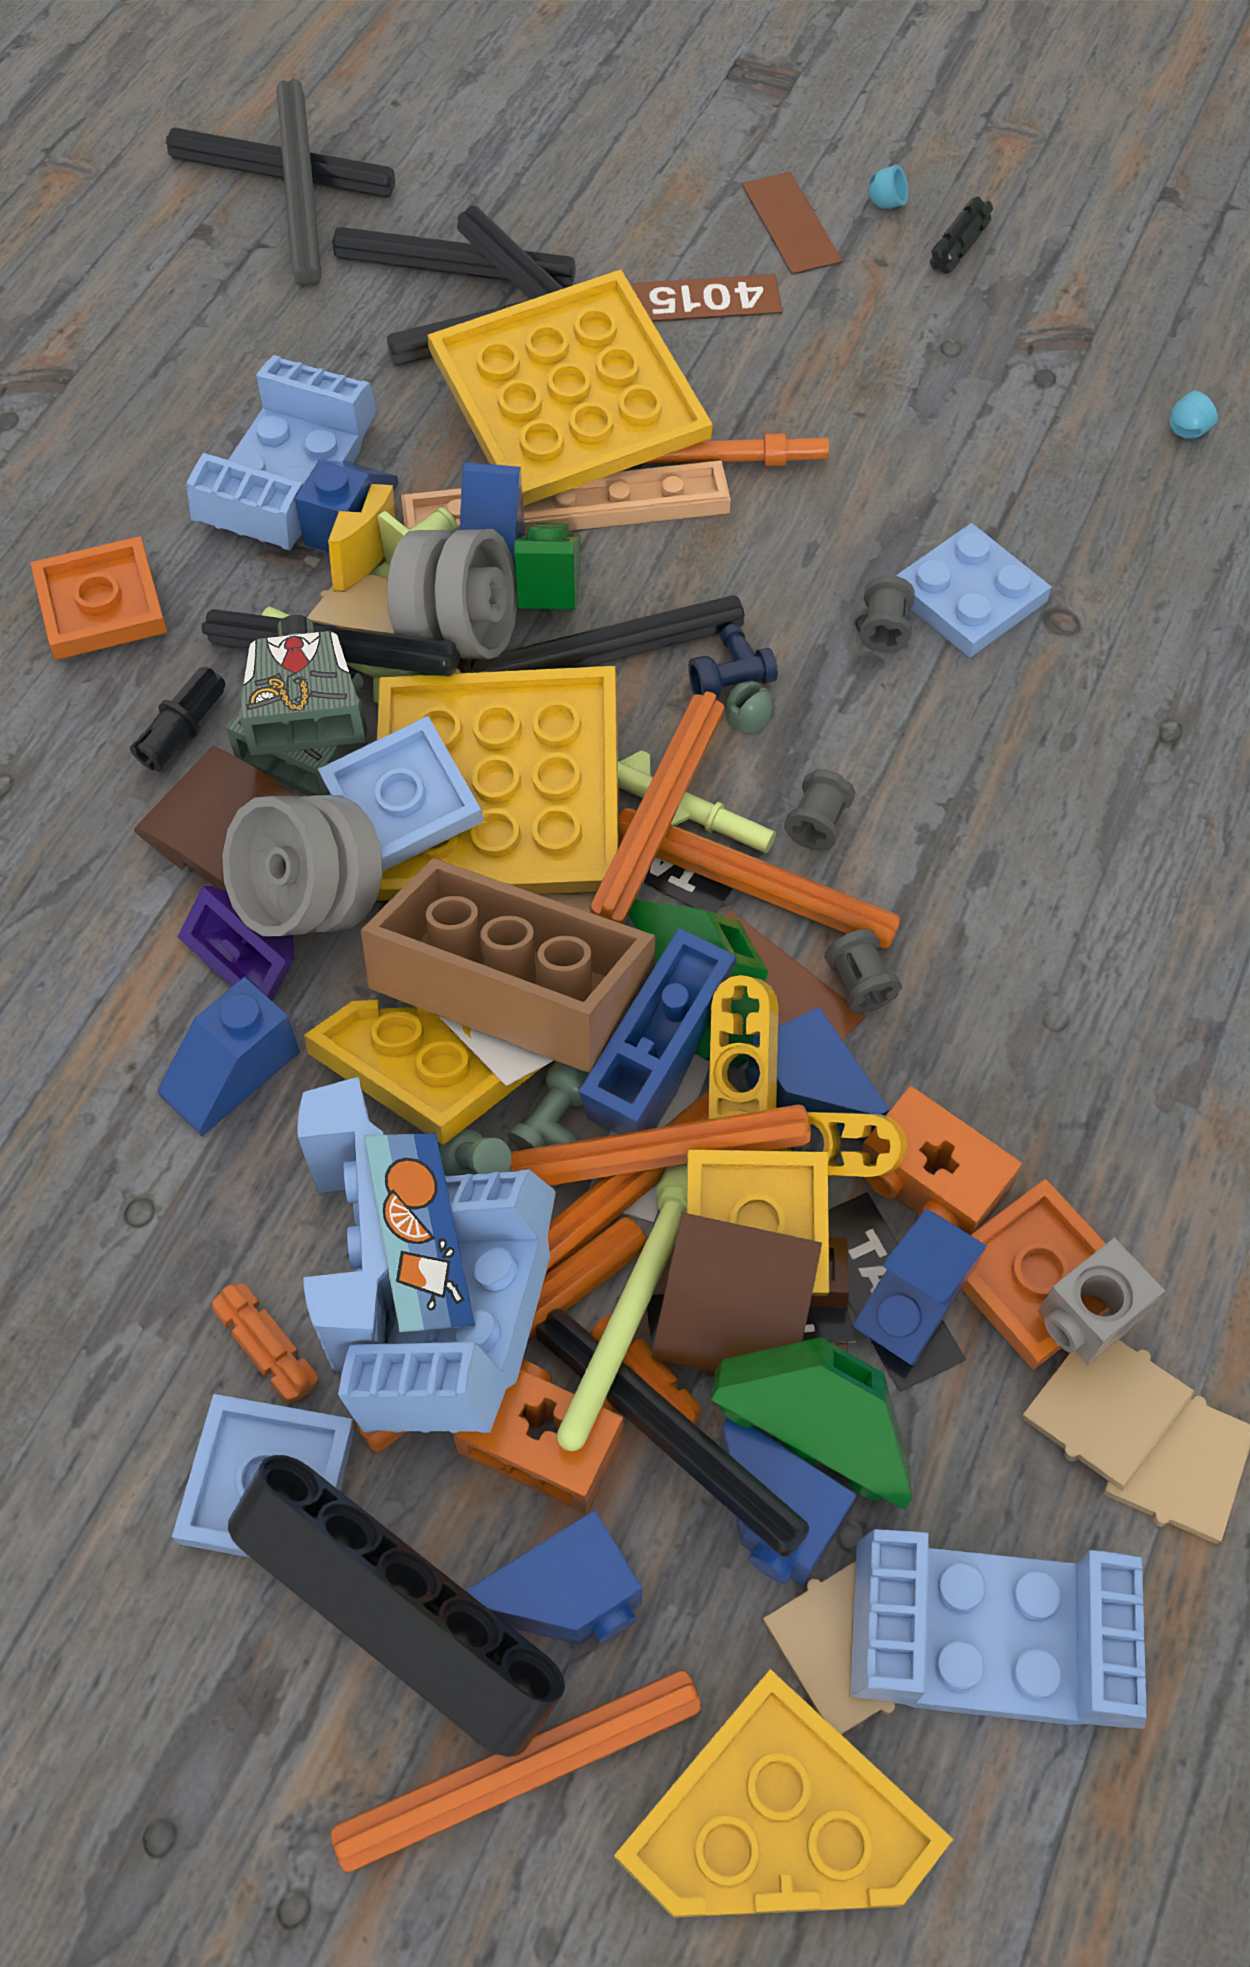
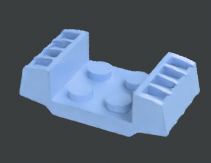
[186,355,378,551]
[297,1077,397,1373]
[338,1170,556,1433]
[850,1529,1147,1729]

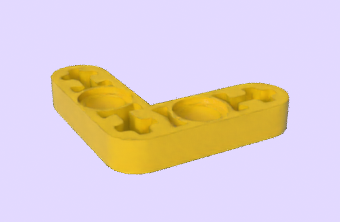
[709,975,908,1177]

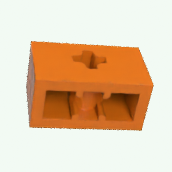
[861,1086,1023,1235]
[453,1360,623,1515]

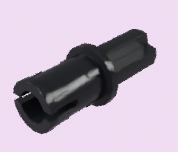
[129,666,226,772]

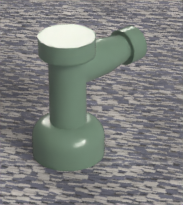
[508,1060,589,1150]
[438,1128,515,1176]

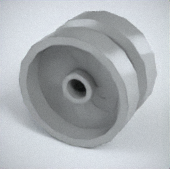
[387,529,518,659]
[222,795,383,936]

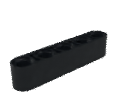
[228,1455,565,1757]

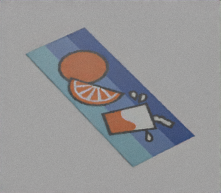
[364,1133,475,1332]

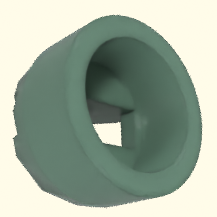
[726,681,773,733]

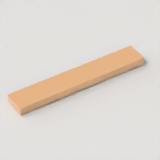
[401,460,731,534]

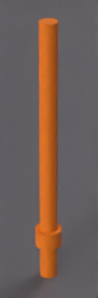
[642,433,829,467]

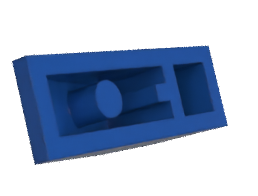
[579,928,737,1134]

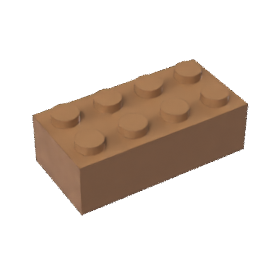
[361,858,655,1074]

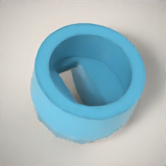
[868,165,908,209]
[1170,390,1218,439]

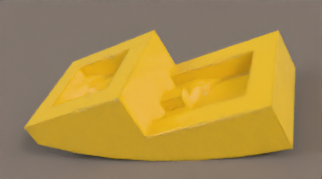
[328,484,395,591]

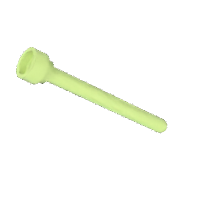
[557,1164,687,1451]

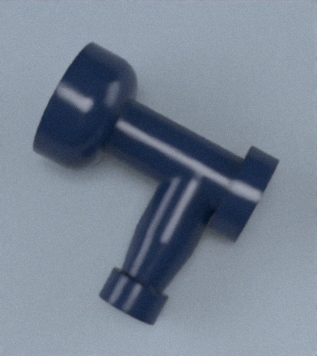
[688,624,778,699]

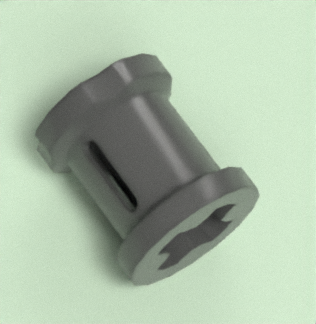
[860,575,915,653]
[784,769,856,851]
[824,929,902,1014]

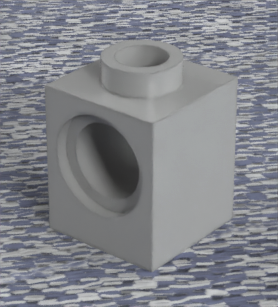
[1038,1237,1166,1365]

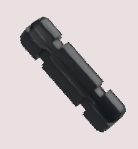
[930,197,993,274]

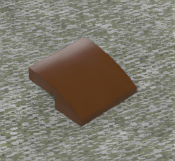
[134,746,296,892]
[651,1212,822,1373]

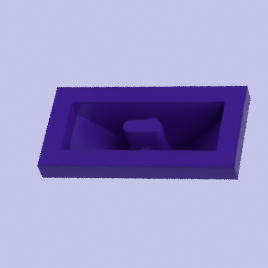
[177,886,294,1001]

